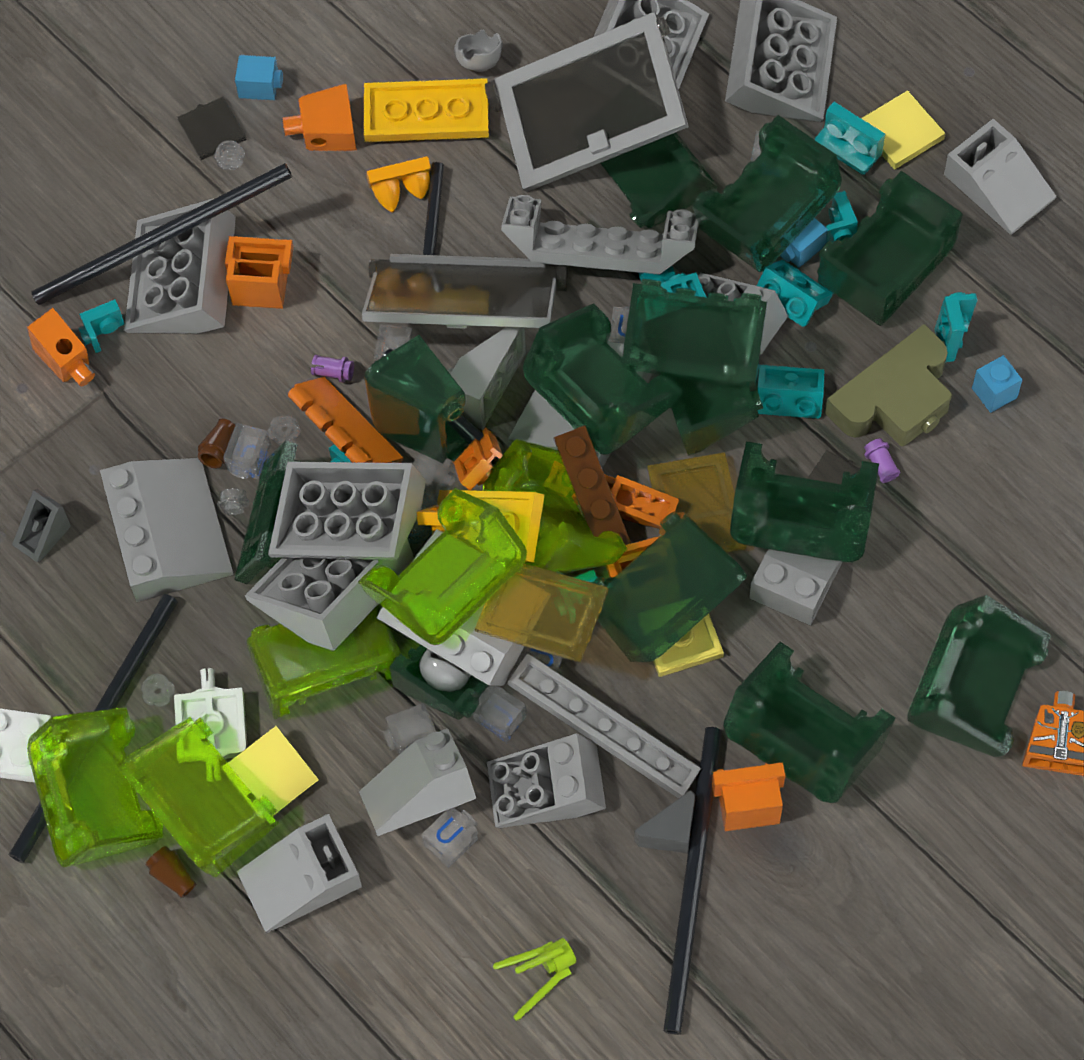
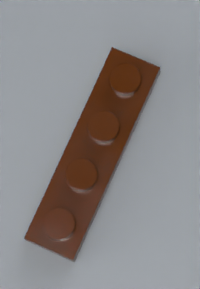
[553,425,631,563]

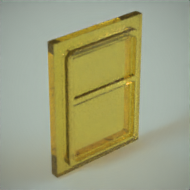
[647,452,747,561]
[475,558,609,663]

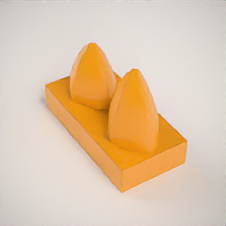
[366,156,431,213]

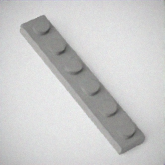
[507,653,701,798]

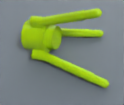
[493,938,576,1020]

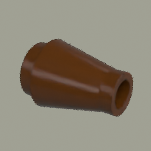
[198,419,236,468]
[145,846,197,898]

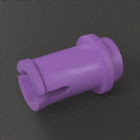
[311,355,354,383]
[864,438,901,483]

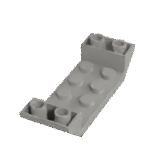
[501,195,699,274]

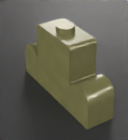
[825,324,952,446]

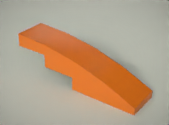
[541,458,679,531]

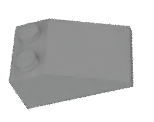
[442,327,526,430]
[749,514,852,626]
[359,728,476,836]

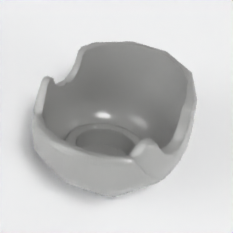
[454,29,503,72]
[420,649,471,692]

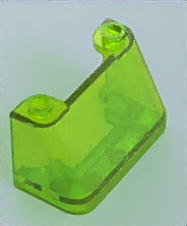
[482,439,627,577]
[358,488,527,645]
[246,605,403,719]
[27,707,164,867]
[117,716,279,878]

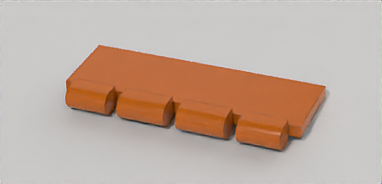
[288,377,404,463]

